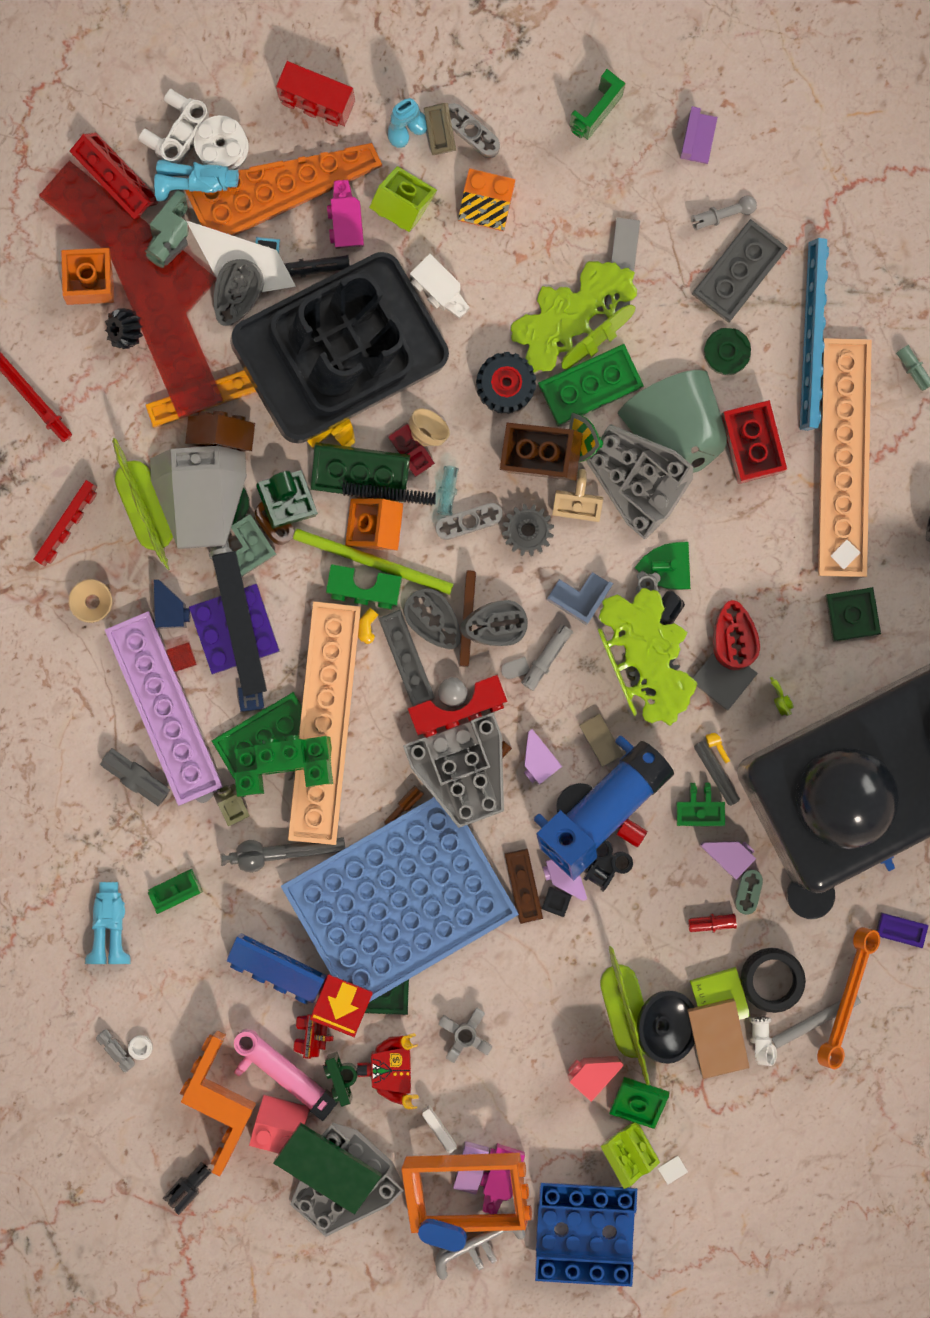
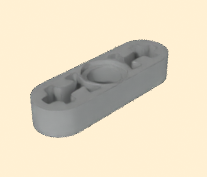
[449,103,500,158]
[436,503,502,540]

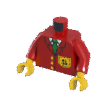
[357,1033,419,1109]

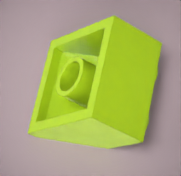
[369,166,437,232]

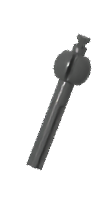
[220,837,345,873]

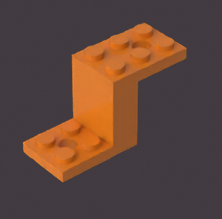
[180,1031,257,1177]

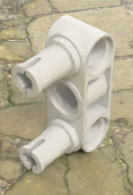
[138,89,209,164]

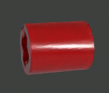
[616,819,648,848]

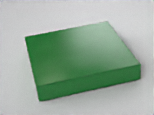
[609,1077,670,1129]

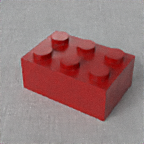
[276,61,355,127]
[721,400,788,484]

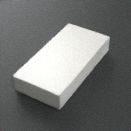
[422,1105,457,1153]

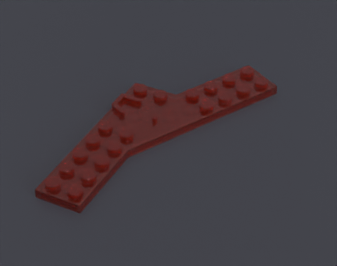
[39,160,223,419]

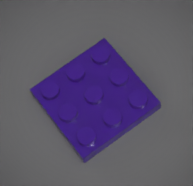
[189,584,280,675]

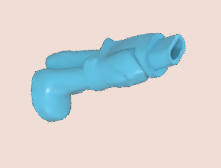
[388,98,428,148]
[154,160,239,201]
[85,882,131,964]

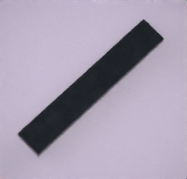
[212,551,267,697]

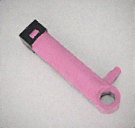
[234,1029,339,1121]

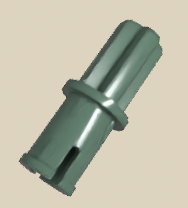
[896,345,930,391]

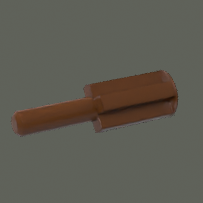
[384,785,424,825]

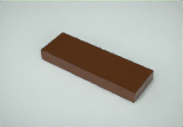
[504,848,543,924]

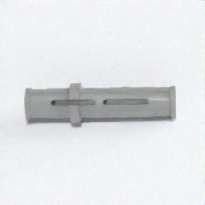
[521,624,573,691]

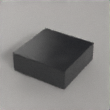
[541,886,572,917]

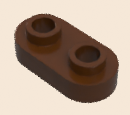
[254,502,294,545]

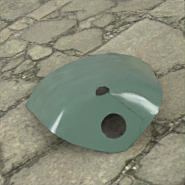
[617,370,727,473]

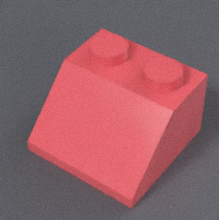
[568,1056,624,1102]
[249,1095,310,1154]

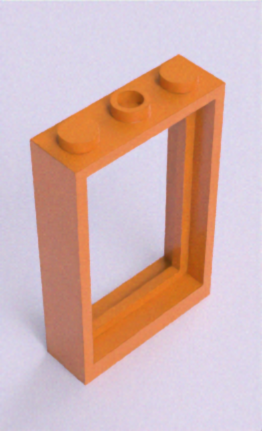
[401,1153,532,1233]

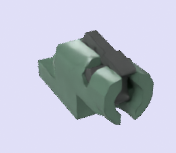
[145,190,189,268]

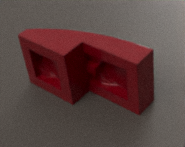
[387,422,435,477]

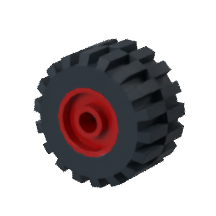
[476,352,536,414]

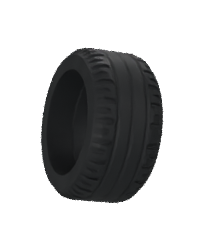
[740,948,806,1013]

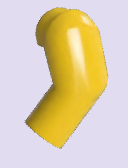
[358,608,379,644]

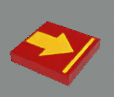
[310,974,373,1038]

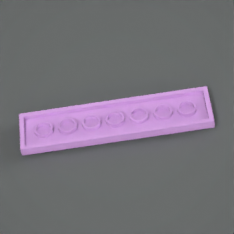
[105,611,223,806]

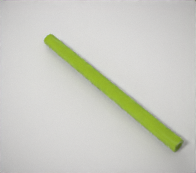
[293,528,454,595]

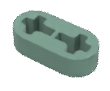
[735,869,763,915]

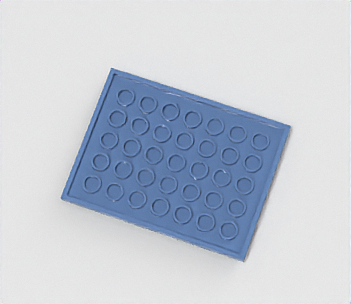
[281,797,519,1002]

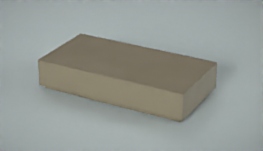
[424,103,456,155]
[579,714,623,767]

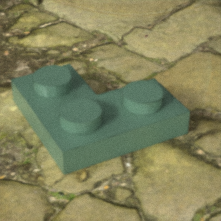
[231,514,277,577]

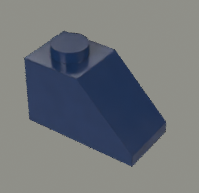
[154,580,191,629]

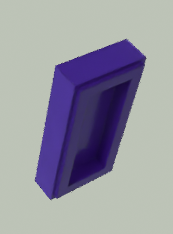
[876,912,929,948]

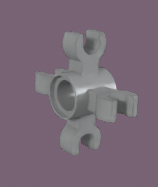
[438,1008,492,1063]

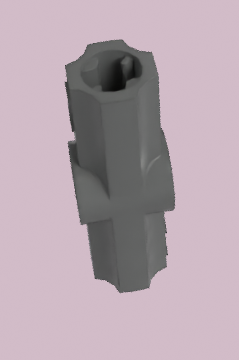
[100,748,170,806]

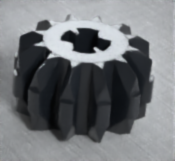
[104,308,143,349]

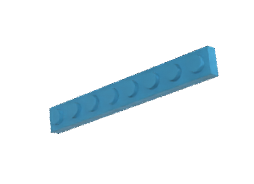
[800,238,829,431]

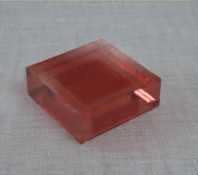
[166,642,197,672]

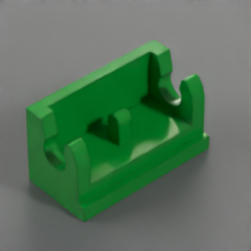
[148,869,203,914]

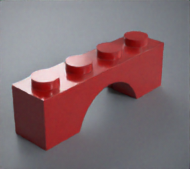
[408,675,508,738]

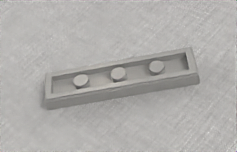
[606,218,640,312]

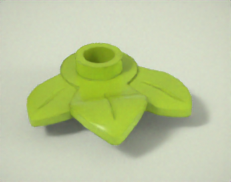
[770,677,794,716]

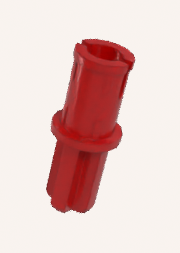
[688,913,737,933]

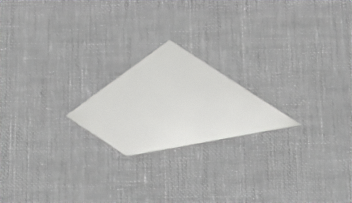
[186,220,296,297]

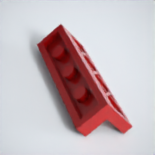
[69,132,159,219]

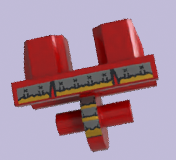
[293,1014,334,1059]

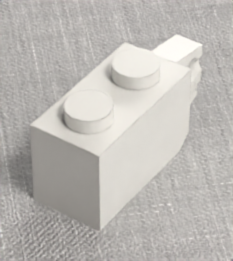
[410,254,469,319]

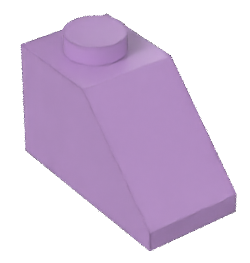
[524,729,562,784]
[699,841,756,880]
[542,859,587,901]
[453,1141,489,1195]

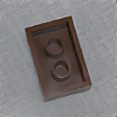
[499,422,583,481]

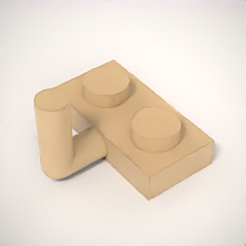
[552,469,603,522]

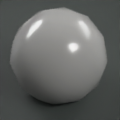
[438,677,468,708]

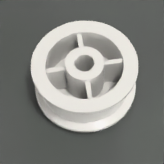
[194,115,249,170]

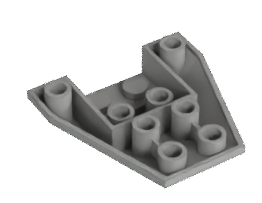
[587,425,693,539]
[150,446,247,549]
[403,713,504,828]
[290,1123,404,1237]

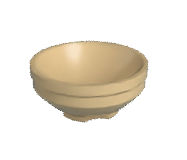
[409,408,450,446]
[69,579,113,623]

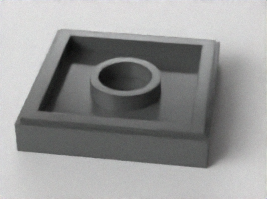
[693,652,758,711]

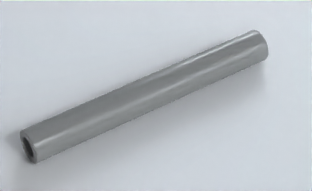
[771,996,861,1049]

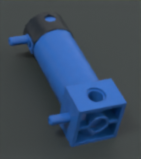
[534,736,674,881]

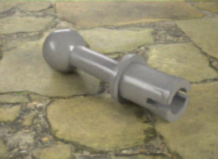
[691,196,757,230]

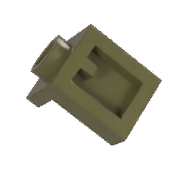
[213,784,250,827]

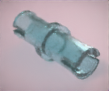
[437,466,459,516]

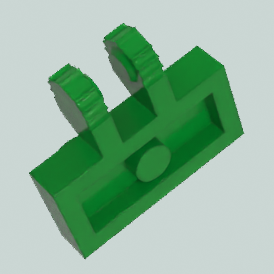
[676,783,725,826]

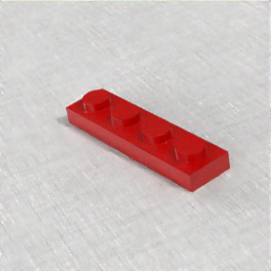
[33,480,98,566]

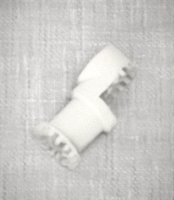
[750,1017,777,1066]

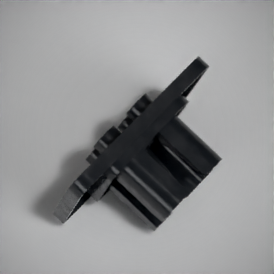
[230,252,449,443]

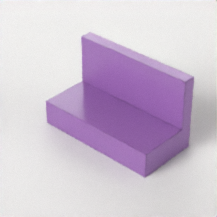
[680,106,718,164]

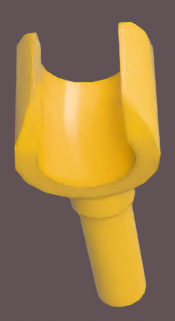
[705,733,730,764]

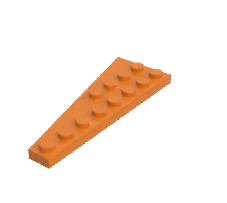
[185,143,382,236]

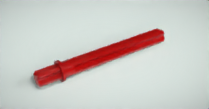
[0,352,72,442]

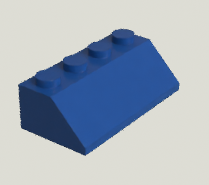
[227,933,327,1004]

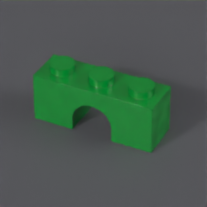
[326,564,402,610]

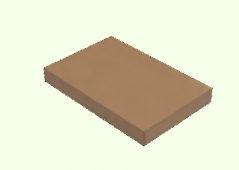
[687,998,750,1079]

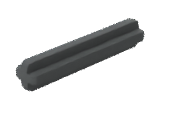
[694,741,740,806]

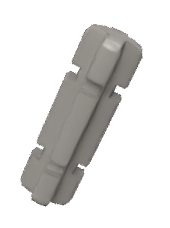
[96,1029,135,1072]

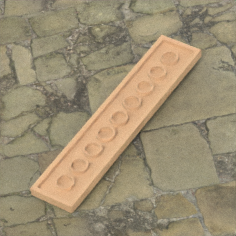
[818,338,872,577]
[288,601,361,845]

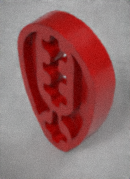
[713,600,760,670]

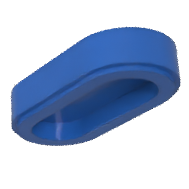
[418,1219,467,1252]

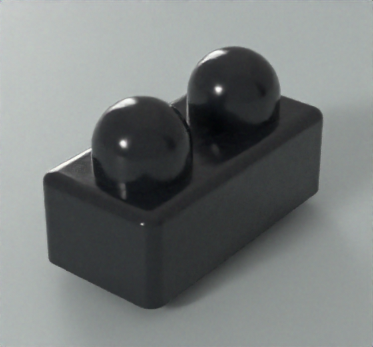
[737,664,930,893]

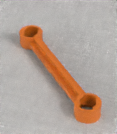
[817,927,880,1070]

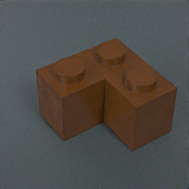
[185,411,255,451]

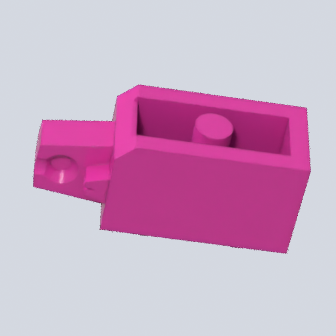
[327,180,364,249]
[480,1143,525,1214]

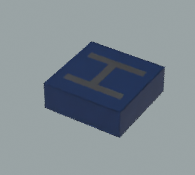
[238,688,265,712]

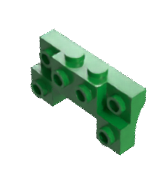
[234,735,333,797]

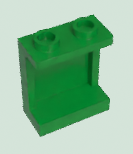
[569,69,626,140]

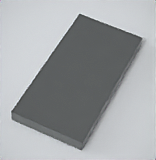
[692,219,788,323]

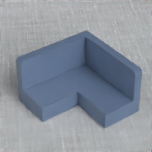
[547,572,613,625]

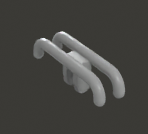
[435,1230,525,1280]

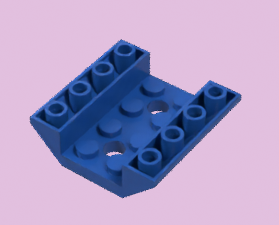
[535,1182,638,1287]

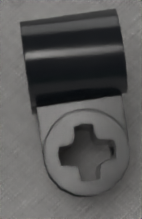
[583,840,633,892]

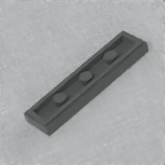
[378,610,435,706]

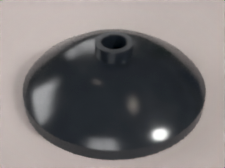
[637,990,695,1064]

